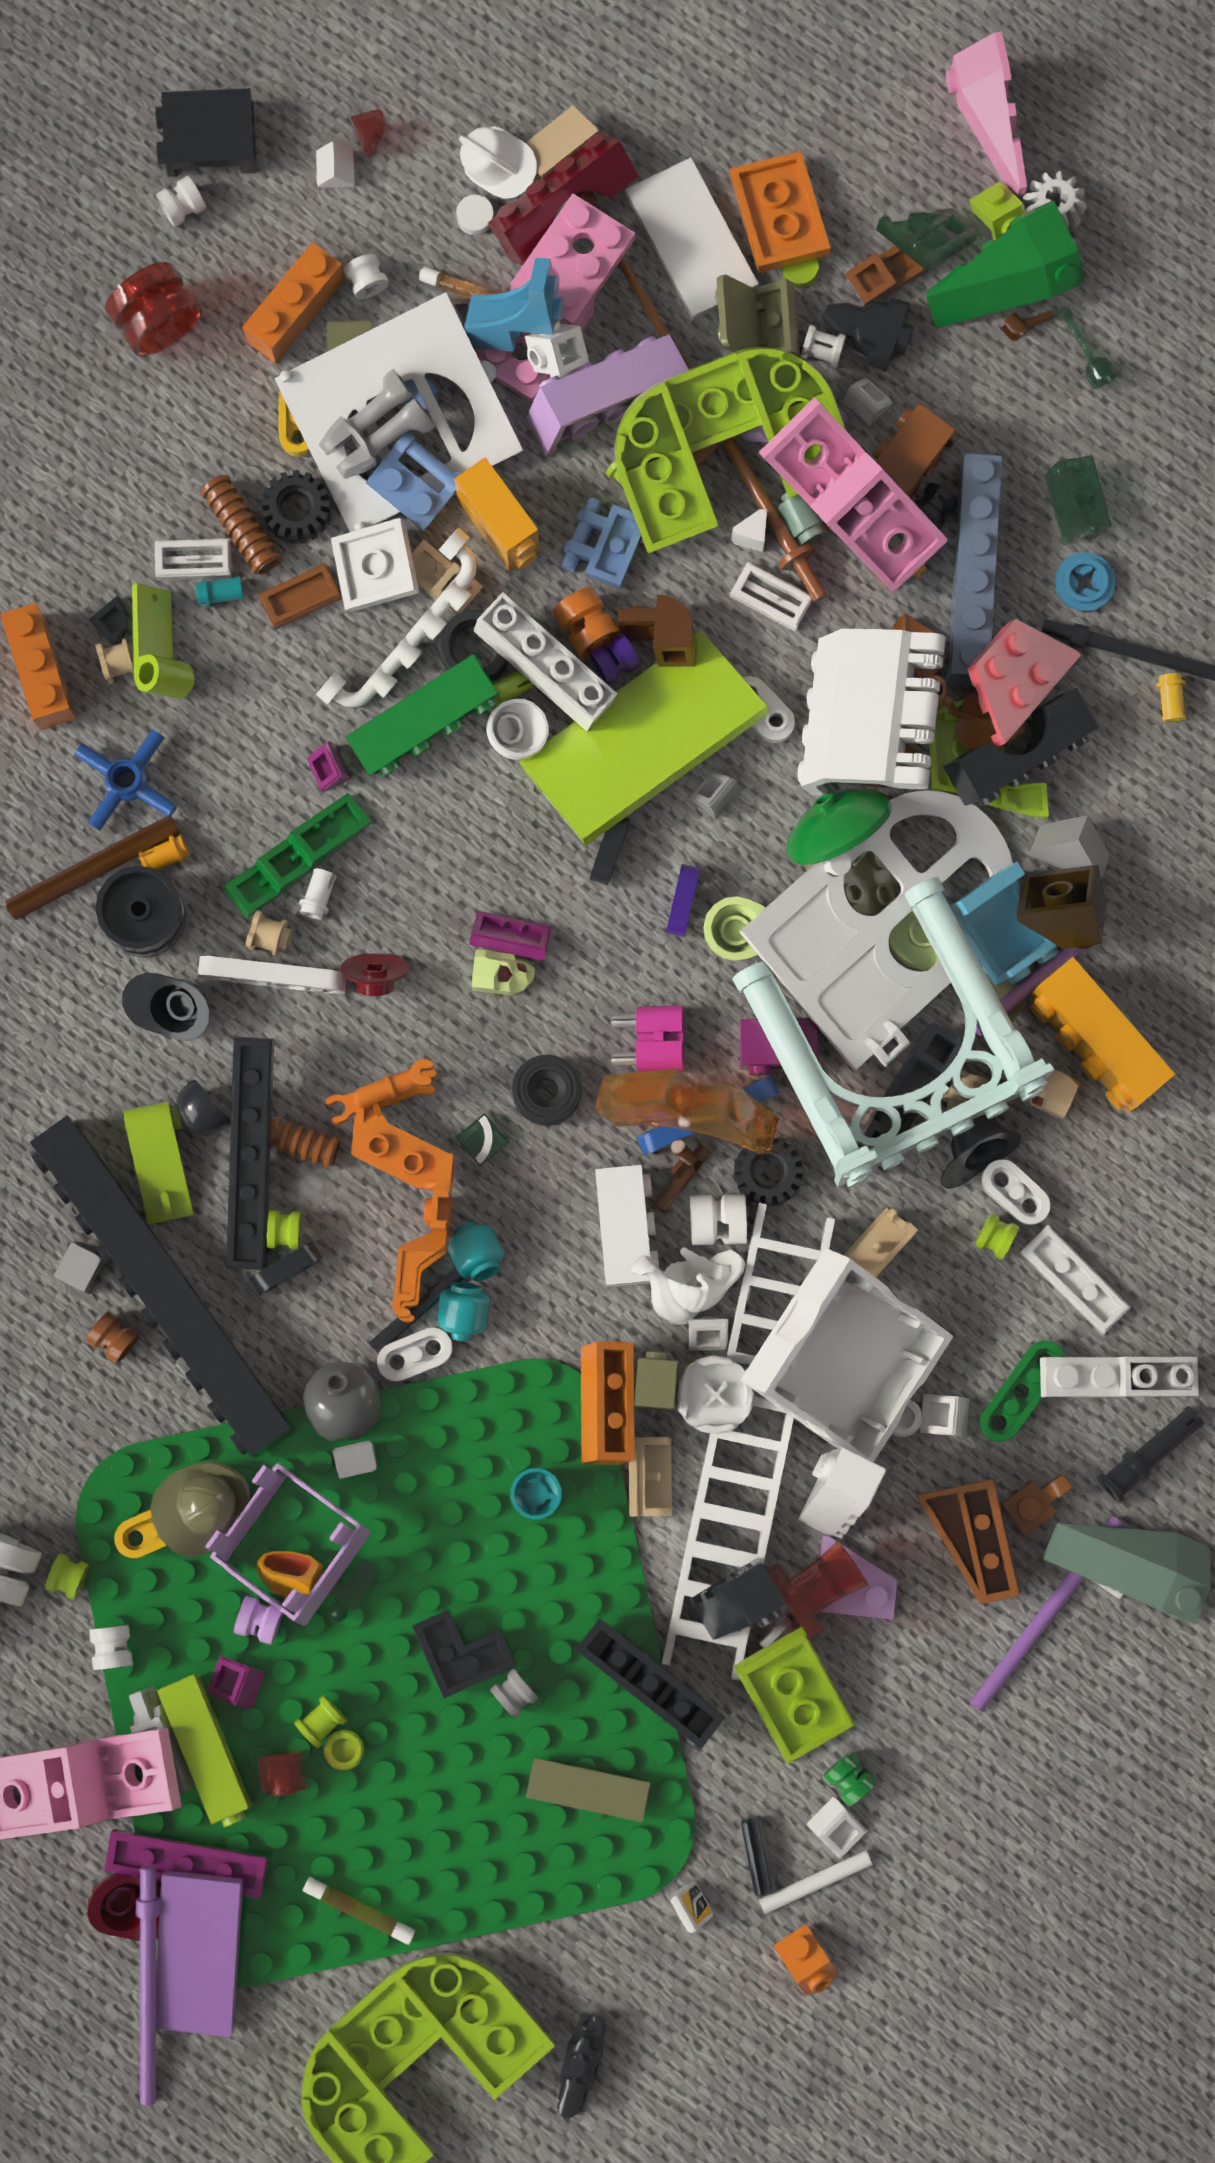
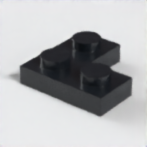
[412,1609,516,1699]

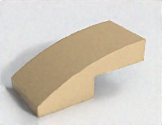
[412,539,483,615]

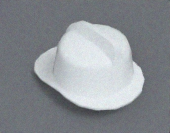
[459,126,537,199]

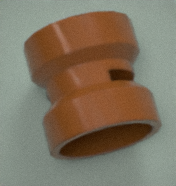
[85,1311,140,1365]

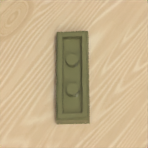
[526,1757,650,1822]

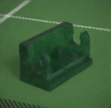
[1044,455,1112,546]

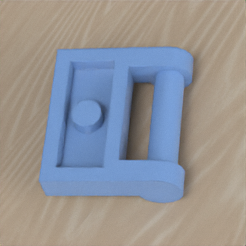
[365,431,461,531]

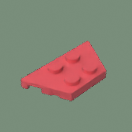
[967,619,1081,747]

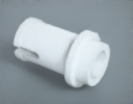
[299,868,337,920]

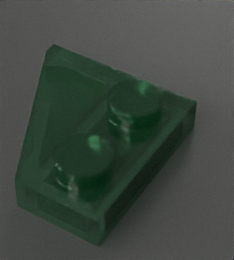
[876,208,979,271]

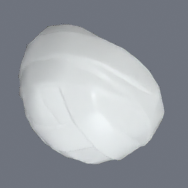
[486,699,549,760]

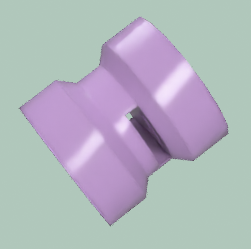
[234,1596,283,1645]

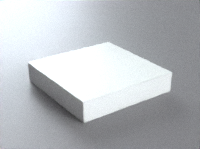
[331,518,419,612]

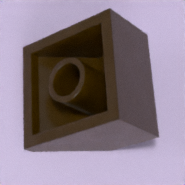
[1016,865,1106,949]

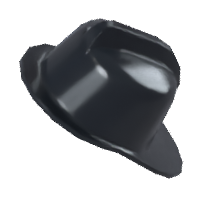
[122,973,210,1041]
[940,1114,1021,1189]

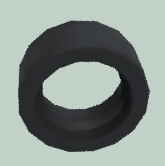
[439,610,509,681]

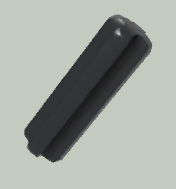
[741,1817,775,1897]

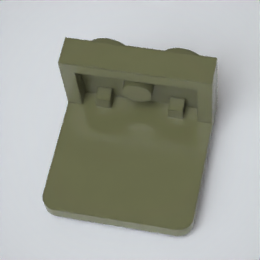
[715,274,799,355]
[804,851,896,916]

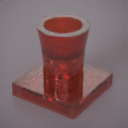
[767,1539,869,1641]

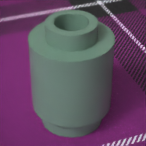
[778,493,828,545]

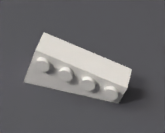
[798,1447,886,1541]

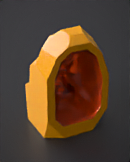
[257,1551,323,1600]

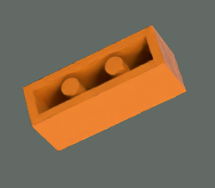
[242,242,345,364]
[0,603,76,730]
[581,1341,635,1465]

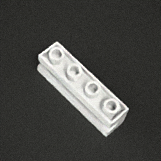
[474,592,617,731]

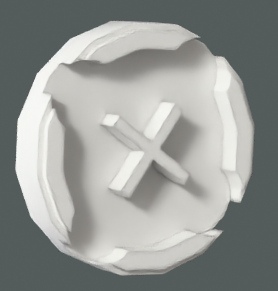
[675,1355,755,1434]

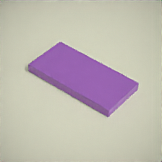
[156,1870,243,2037]

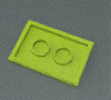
[733,1627,855,1764]

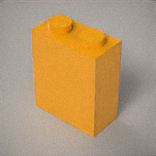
[454,457,540,572]

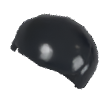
[177,1080,231,1136]

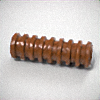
[201,475,282,575]
[271,1116,340,1169]

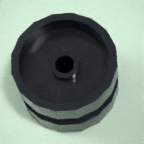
[95,865,187,958]

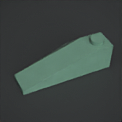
[1043,1523,1211,1624]

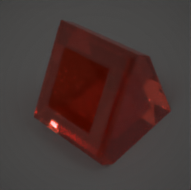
[350,109,386,158]

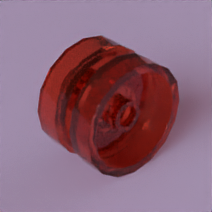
[104,262,203,357]

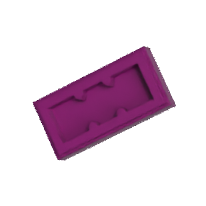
[469,911,552,961]

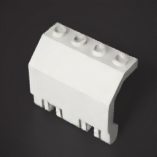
[798,629,946,796]

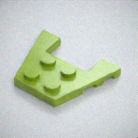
[928,699,1049,820]

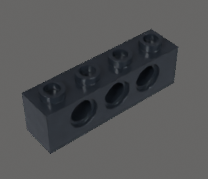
[575,1617,726,1749]

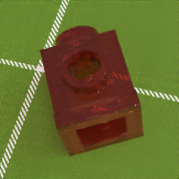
[258,1750,306,1796]

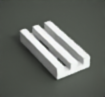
[155,538,232,581]
[729,562,813,632]

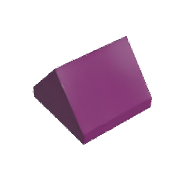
[307,741,352,792]

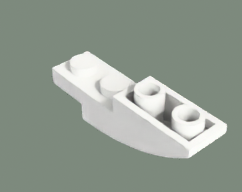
[1040,1357,1199,1398]

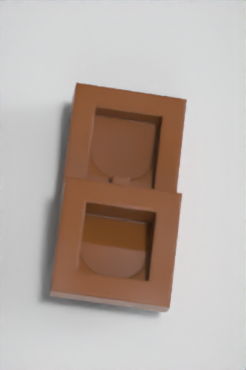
[845,236,929,304]

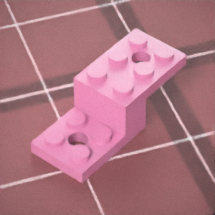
[475,194,636,403]
[759,397,948,593]
[0,1728,182,1839]

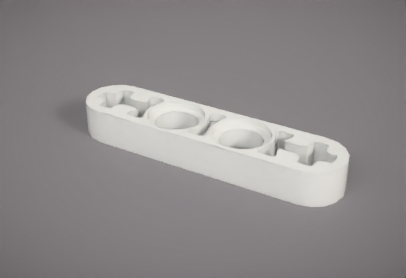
[197,956,347,994]

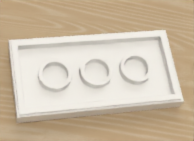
[625,158,759,321]

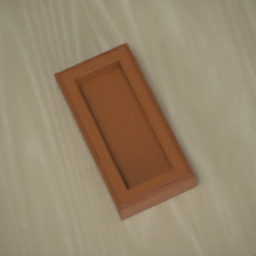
[258,563,343,630]

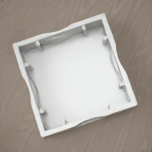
[741,1248,954,1463]

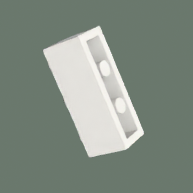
[595,1165,659,1287]

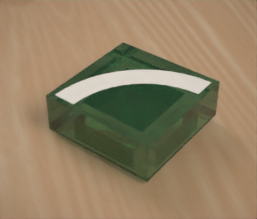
[455,1113,510,1168]

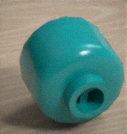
[448,1222,504,1282]
[437,1282,490,1341]

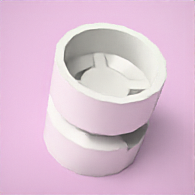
[690,1194,747,1246]

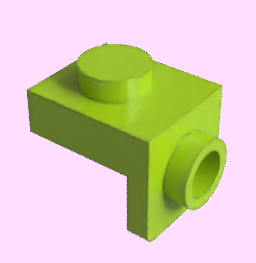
[969,181,1025,241]

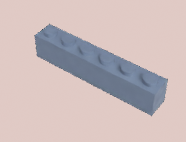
[947,453,1002,686]

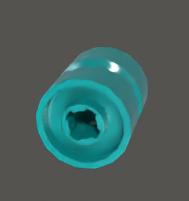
[511,1468,562,1519]

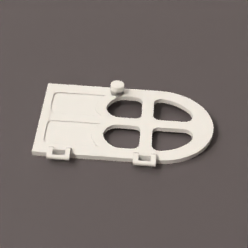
[739,790,1013,1070]

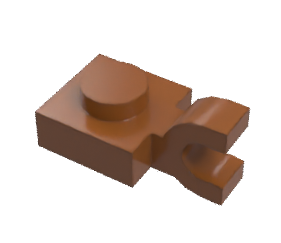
[1001,1474,1072,1536]

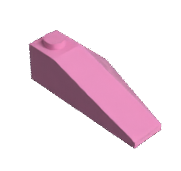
[946,32,1027,201]

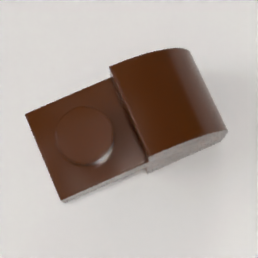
[617,595,697,667]

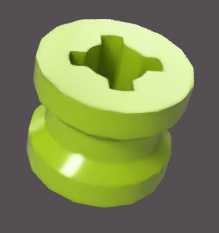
[267,1210,302,1250]
[974,1212,1019,1260]
[45,1553,90,1601]

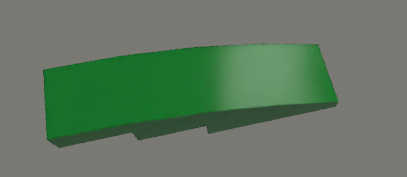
[224,793,372,919]

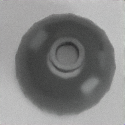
[303,1361,382,1441]

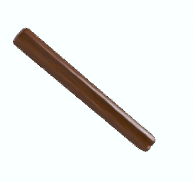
[5,816,180,920]

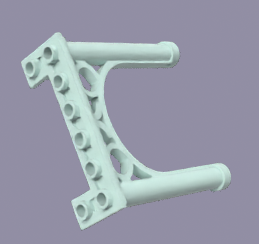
[733,877,1054,1188]

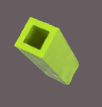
[157,1673,252,1827]

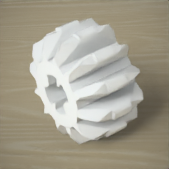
[1022,170,1086,230]

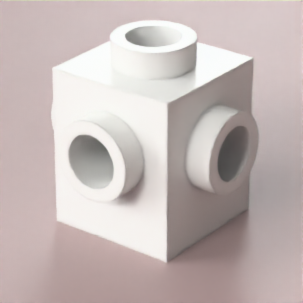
[525,320,589,377]

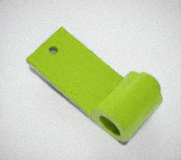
[132,583,194,699]
[124,1101,194,1225]

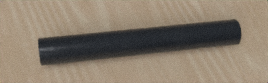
[368,1267,465,1354]

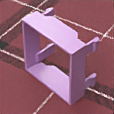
[205,1463,372,1626]

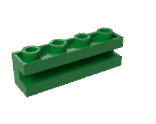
[345,654,501,778]

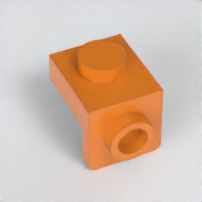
[773,1924,839,1996]

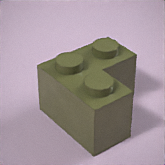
[634,1352,701,1412]

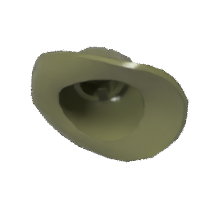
[151,1461,251,1557]

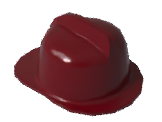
[86,1873,161,1941]

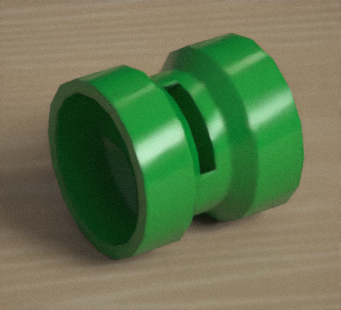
[823,1751,878,1807]

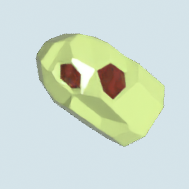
[472,949,535,995]

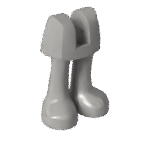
[319,369,436,479]

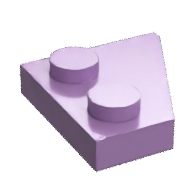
[815,1535,897,1620]

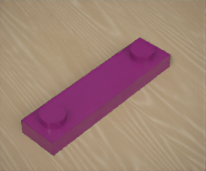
[104,1829,269,1899]

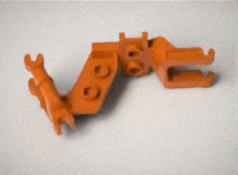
[325,1059,455,1323]

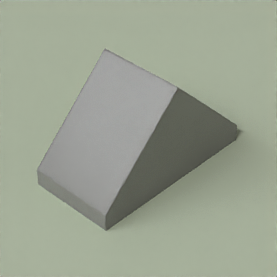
[1029,815,1110,880]

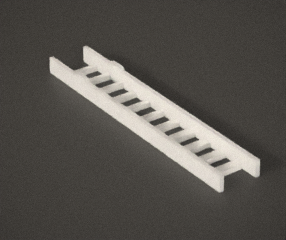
[662,1203,835,1681]

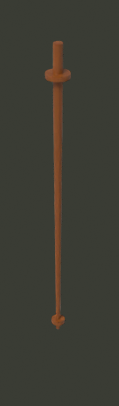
[577,191,828,602]

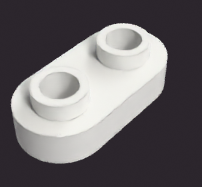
[743,676,795,743]
[981,1160,1050,1226]
[377,1328,453,1382]

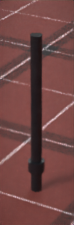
[1041,619,1215,681]

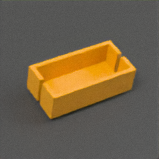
[1028,957,1175,1113]

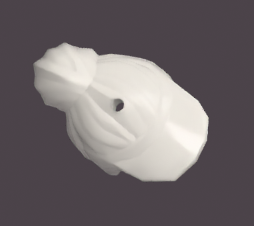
[631,1247,746,1326]

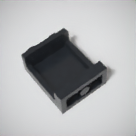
[155,88,257,177]

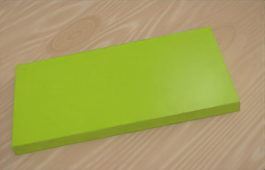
[519,630,769,846]

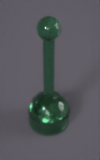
[1057,306,1118,390]

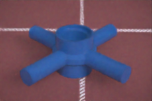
[75,730,177,831]

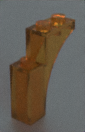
[594,1069,779,1154]

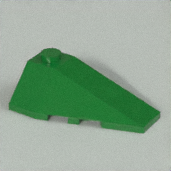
[926,201,1085,328]

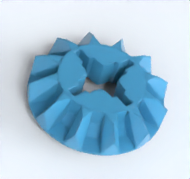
[1054,552,1115,613]

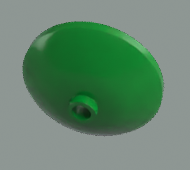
[786,789,892,865]

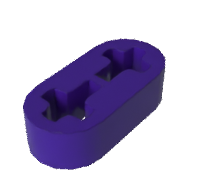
[666,864,700,937]

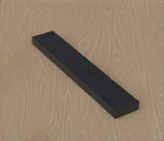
[226,1036,275,1270]

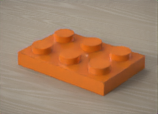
[729,151,831,273]

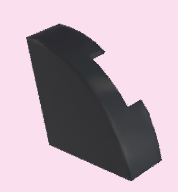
[89,595,128,646]

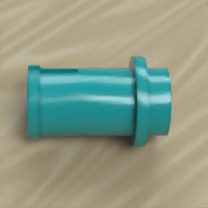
[195,576,243,608]

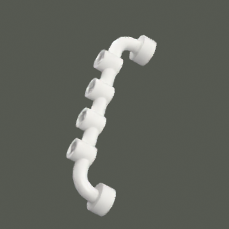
[316,527,477,708]

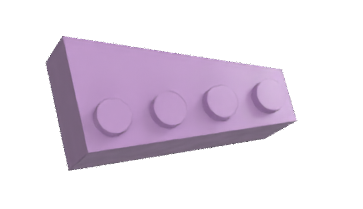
[526,334,689,457]

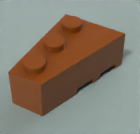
[916,1478,1021,1604]

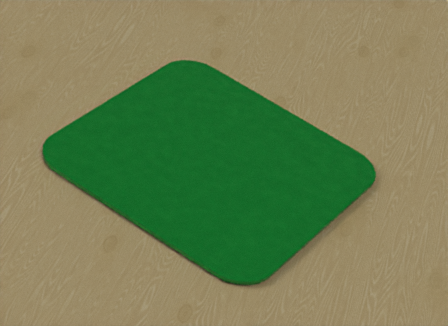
[76,1359,695,1989]

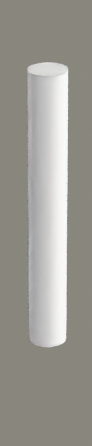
[759,1850,872,1914]

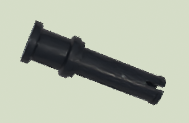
[1097,1406,1204,1504]

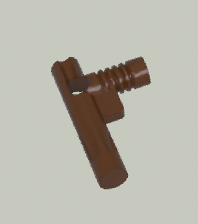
[653,1140,712,1213]

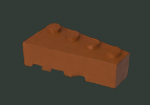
[827,403,958,536]

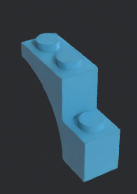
[465,258,564,352]

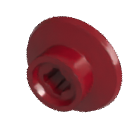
[340,953,409,996]

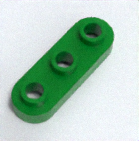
[979,1340,1064,1443]

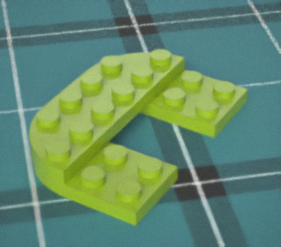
[614,347,846,554]
[301,1952,555,2163]

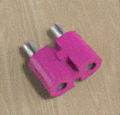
[611,1005,685,1072]

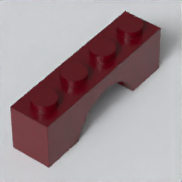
[488,132,639,266]

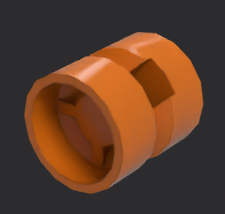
[552,586,621,658]

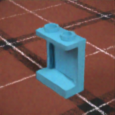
[950,862,1059,985]

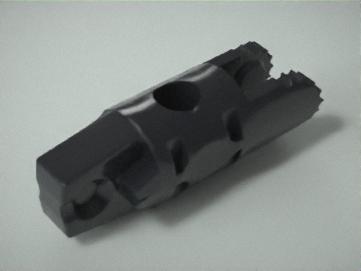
[556,2012,606,2119]

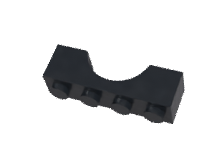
[943,688,1099,807]
[858,1022,963,1175]

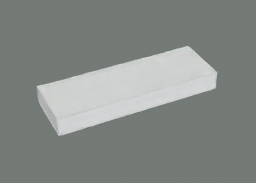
[1020,1225,1131,1335]

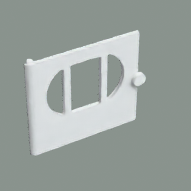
[274,292,523,532]

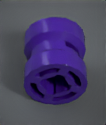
[589,634,641,685]

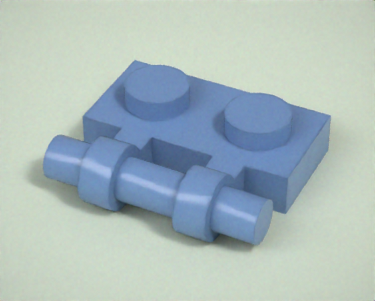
[561,498,642,590]

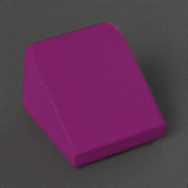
[206,1655,265,1709]

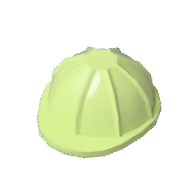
[703,896,765,961]

